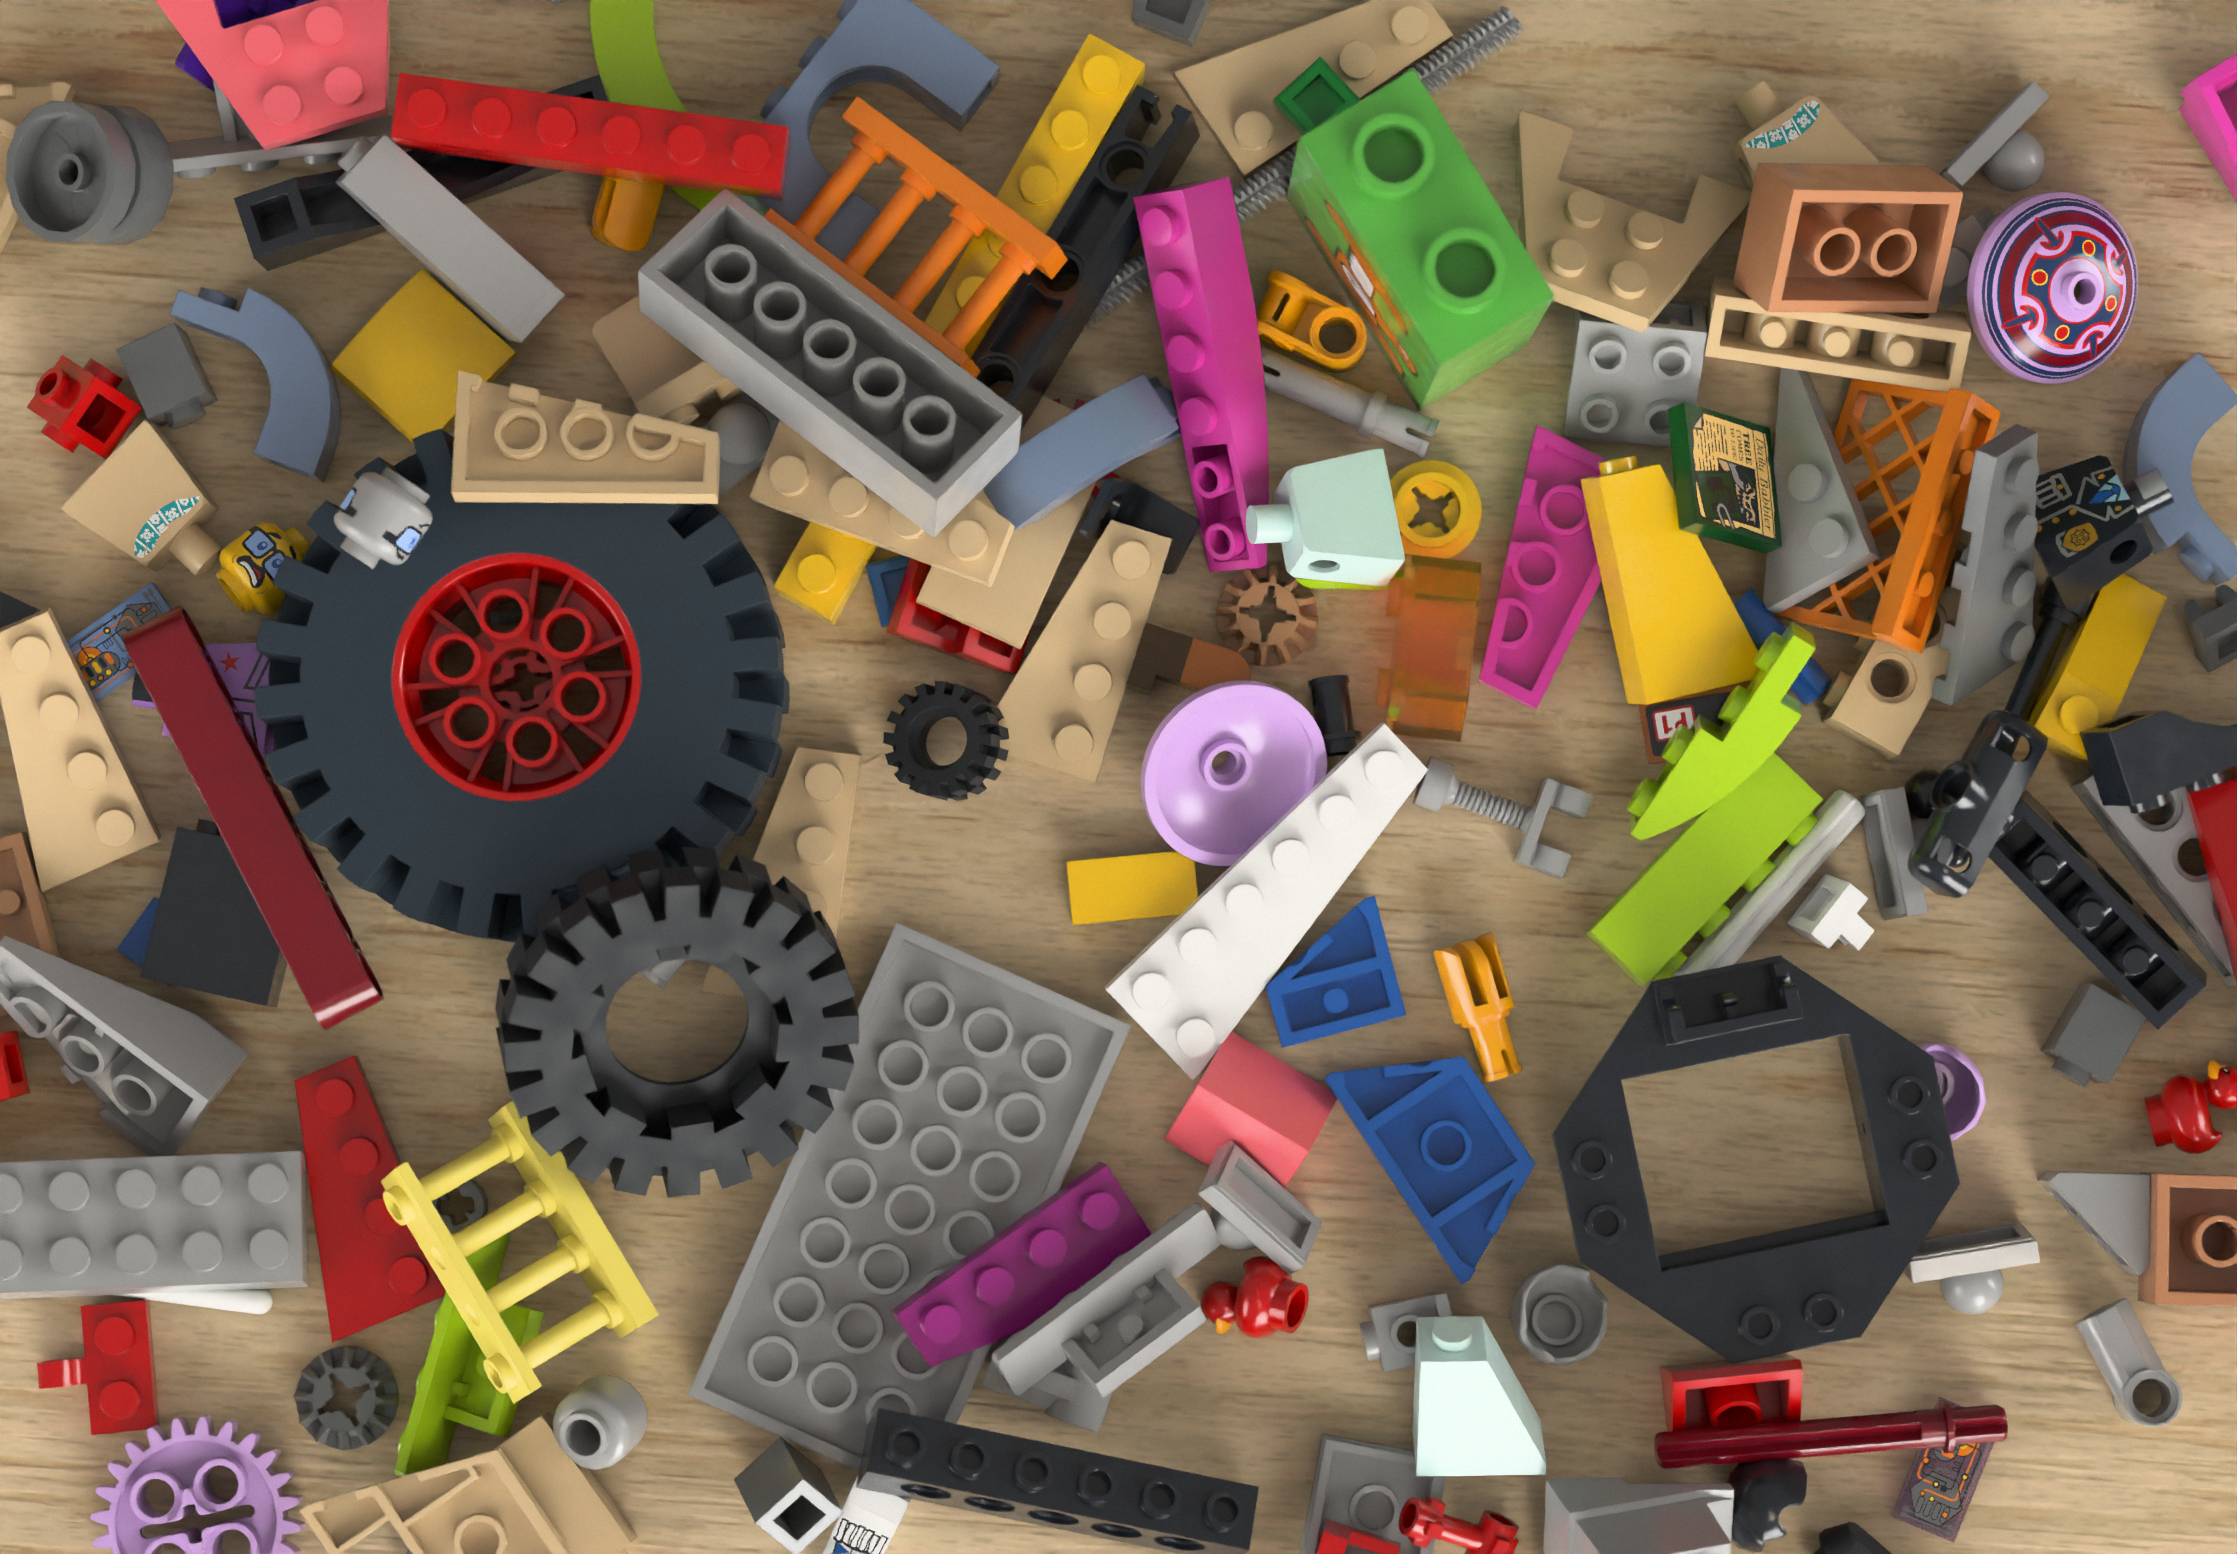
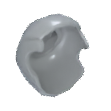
[1510,1263,1608,1365]

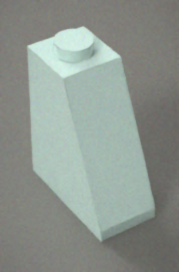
[1412,1316,1546,1476]

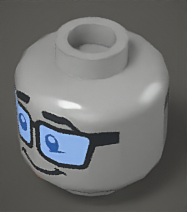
[334,467,432,569]

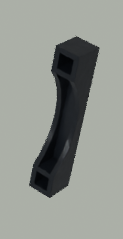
[234,75,611,271]
[2079,710,2237,814]

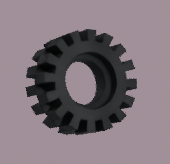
[883,681,1009,801]

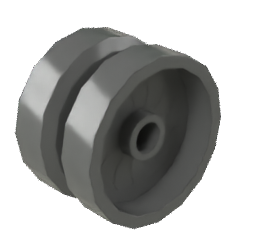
[6,101,174,245]

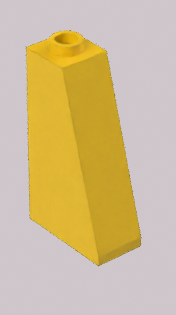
[1580,455,1760,705]

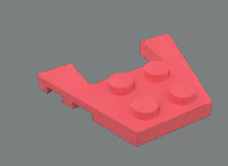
[155,0,390,151]

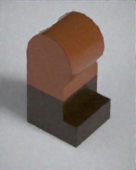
[1126,623,1251,696]

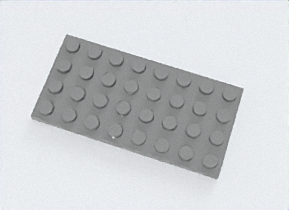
[688,922,1131,1471]

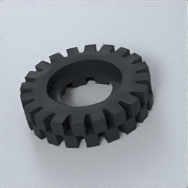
[495,847,859,1197]

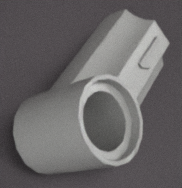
[2074,1298,2182,1427]
[982,1336,1114,1432]

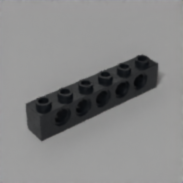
[856,1408,1259,1554]

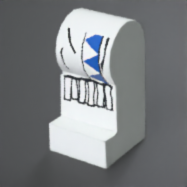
[822,1476,911,1554]

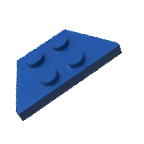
[1323,1057,1535,1285]

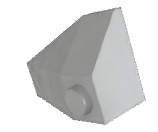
[0,936,248,1157]

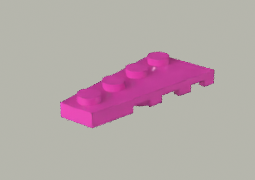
[1478,425,1607,710]

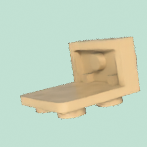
[592,295,743,425]

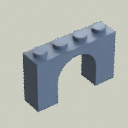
[734,0,999,261]

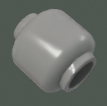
[553,1375,647,1470]

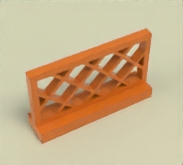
[1774,378,2001,654]

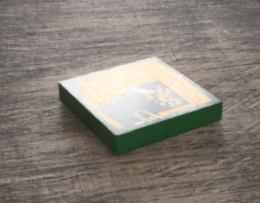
[1667,402,1782,554]

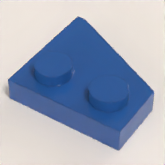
[1265,896,1406,1048]

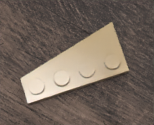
[451,370,720,504]

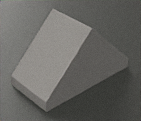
[2037,1171,2150,1275]

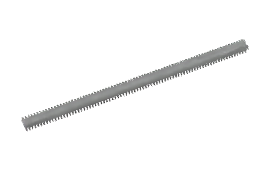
[999,6,1524,386]

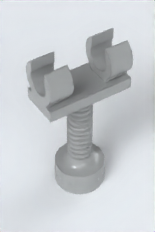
[1413,756,1593,879]

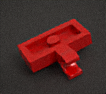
[37,1299,160,1435]

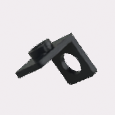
[1079,477,1200,575]

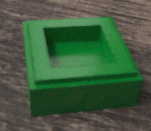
[1273,57,1361,136]

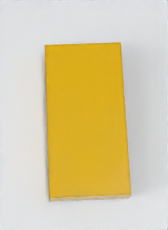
[1066,851,1198,926]

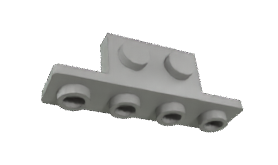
[168,81,404,179]
[992,1202,1220,1398]

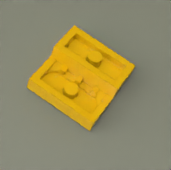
[330,269,516,444]

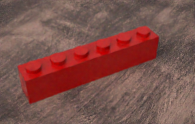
[391,72,791,201]

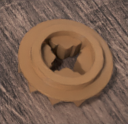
[1216,565,1318,667]

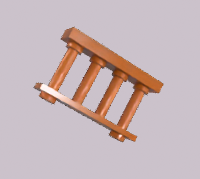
[764,96,1068,378]

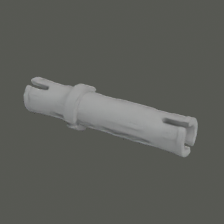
[1261,345,1440,458]

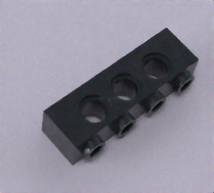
[1988,790,2207,1030]

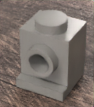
[1359,1290,1452,1372]

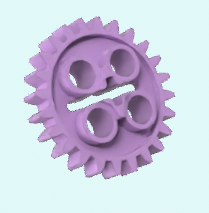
[91,1415,305,1554]

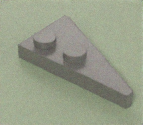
[1763,368,1881,614]

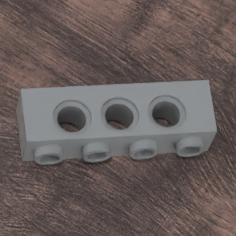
[2070,770,2237,987]

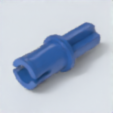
[1734,588,1832,705]

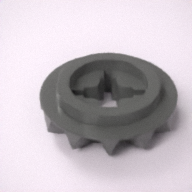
[293,1346,399,1451]

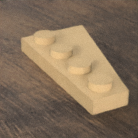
[1173,0,1453,180]
[750,420,1015,587]
[996,520,1173,783]
[0,607,161,893]
[700,747,862,998]

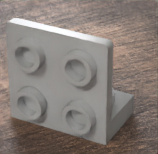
[1564,300,1708,447]

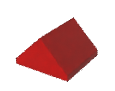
[1660,1354,1803,1431]

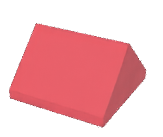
[1164,1031,1337,1188]

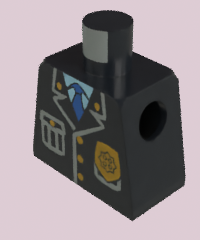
[2035,455,2174,610]

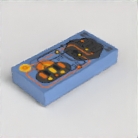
[67,582,173,703]

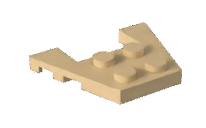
[1513,110,1752,333]
[299,1448,572,1554]

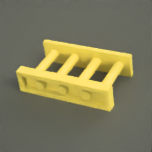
[381,1101,659,1403]

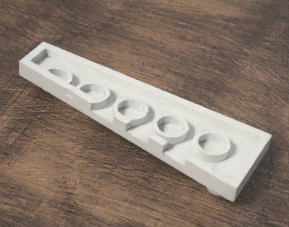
[1104,722,1428,1080]

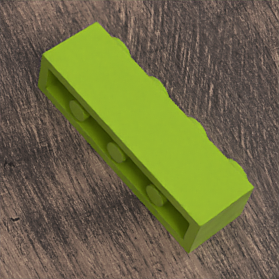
[1584,752,1824,986]

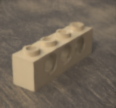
[1704,275,1971,392]
[1821,530,1972,760]

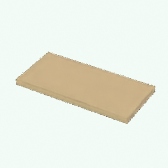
[916,396,1097,649]

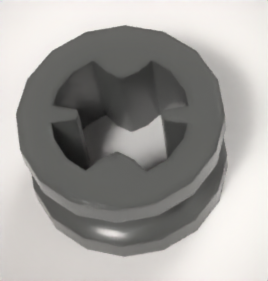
[432,1179,488,1234]

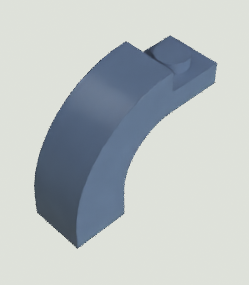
[170,287,341,483]
[2123,352,2237,586]
[983,374,1181,531]

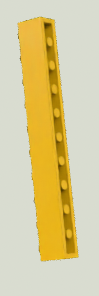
[773,33,1145,625]

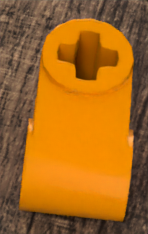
[1256,270,1367,373]

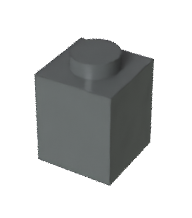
[116,323,218,429]
[2041,983,2146,1087]
[734,1436,844,1554]

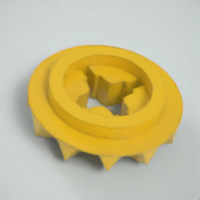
[1390,460,1482,562]

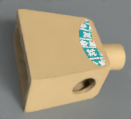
[1731,80,1881,192]
[60,420,223,577]

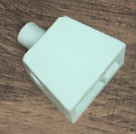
[1246,448,1405,586]

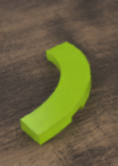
[589,0,762,216]

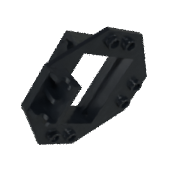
[1552,955,1960,1363]

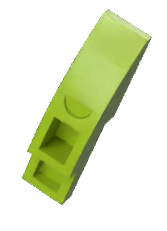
[1626,621,1816,841]

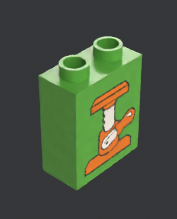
[1286,69,1555,411]

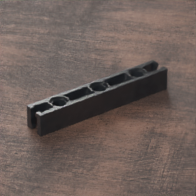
[971,84,1200,433]

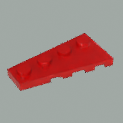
[294,1055,446,1343]

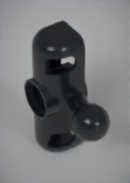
[1904,710,2048,898]

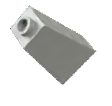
[335,134,565,342]

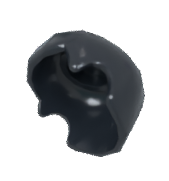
[1726,1459,1807,1553]

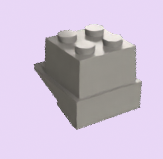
[1543,1478,1734,1554]

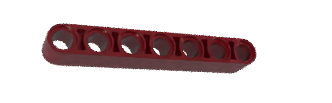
[122,604,384,1030]

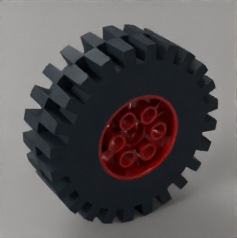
[254,429,790,943]

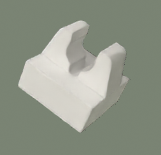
[1786,874,1874,951]

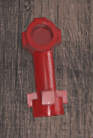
[1399,1495,1519,1554]

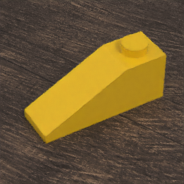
[2028,573,2167,764]

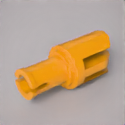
[590,176,666,252]
[1433,932,1523,1082]

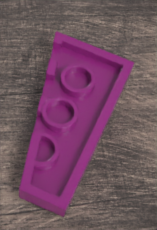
[891,1162,1152,1367]

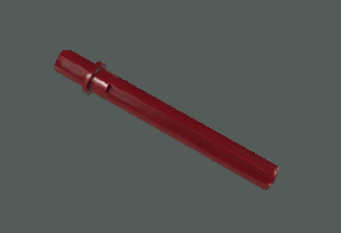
[1654,1401,2008,1469]

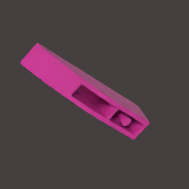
[1133,176,1269,572]

